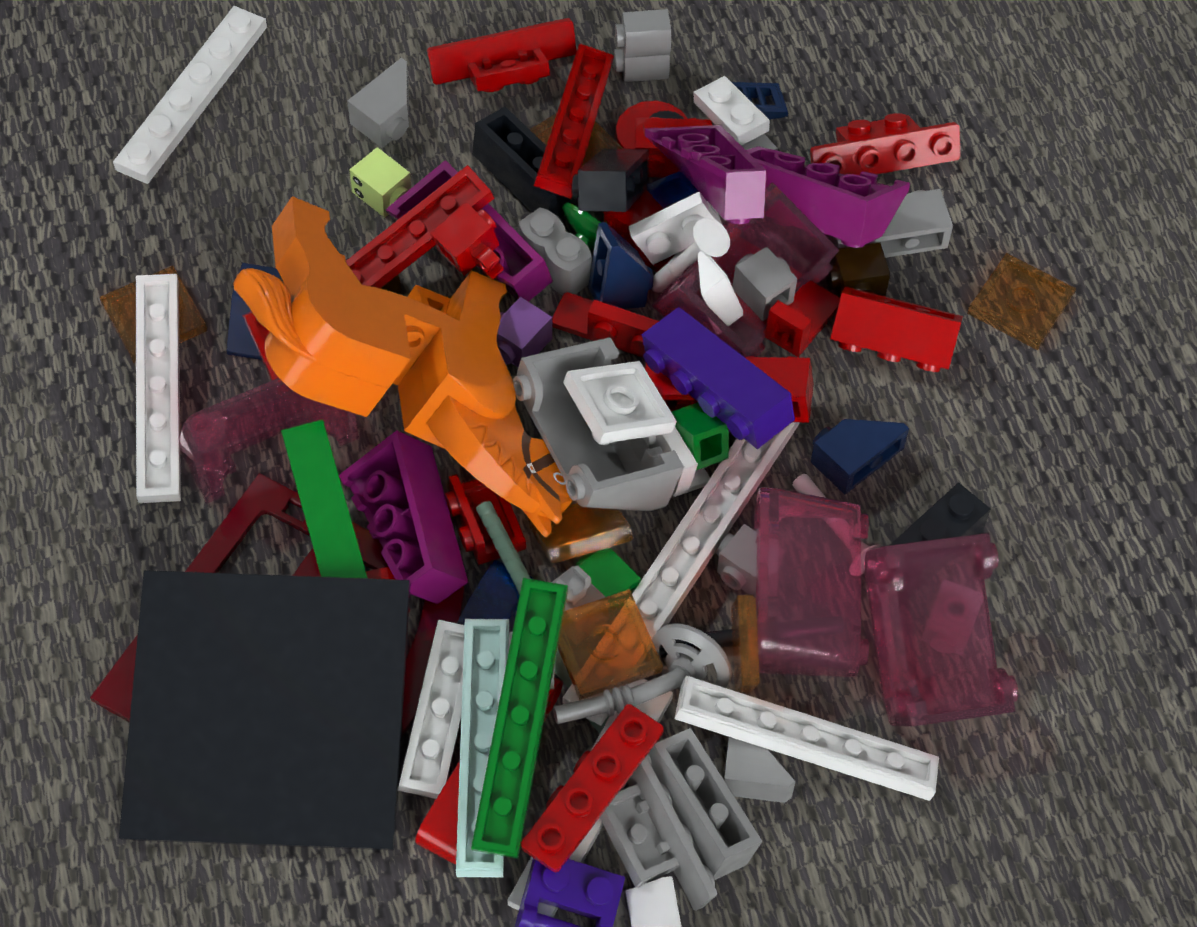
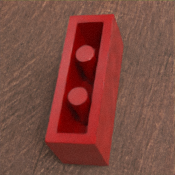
[830,287,963,372]

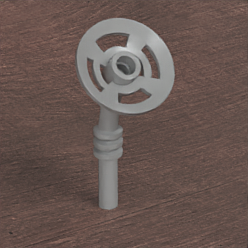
[553,624,732,724]

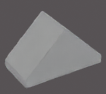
[724,736,796,803]

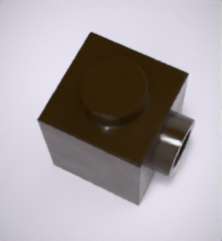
[826,242,890,298]

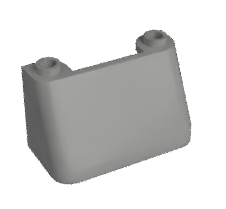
[513,337,684,511]

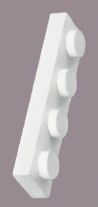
[398,620,465,799]

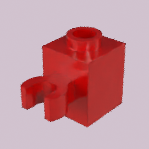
[430,202,505,280]

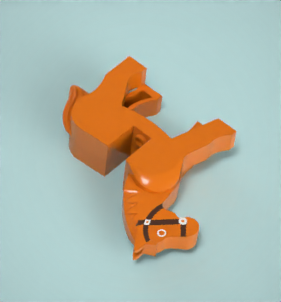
[234,196,573,537]

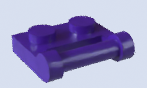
[515,858,625,927]

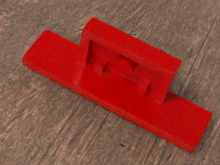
[427,18,577,92]
[810,113,960,175]
[552,292,659,358]
[521,704,664,872]

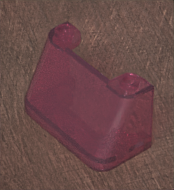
[652,182,839,357]
[179,378,359,504]
[752,487,869,677]
[864,533,1018,727]

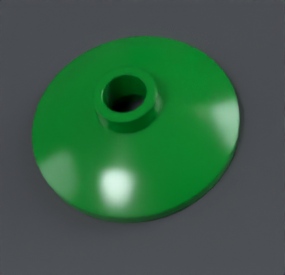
[562,203,601,253]

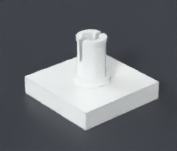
[563,361,677,445]

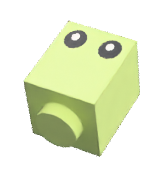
[349,147,412,218]

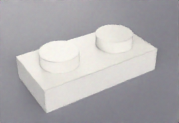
[693,76,770,146]

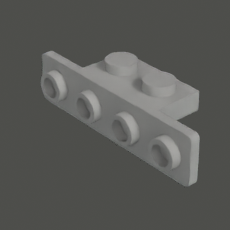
[600,753,717,911]

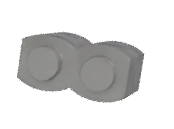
[614,9,671,82]
[519,207,592,295]

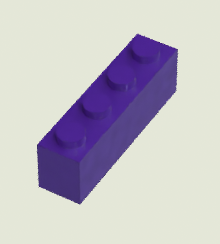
[641,307,795,449]

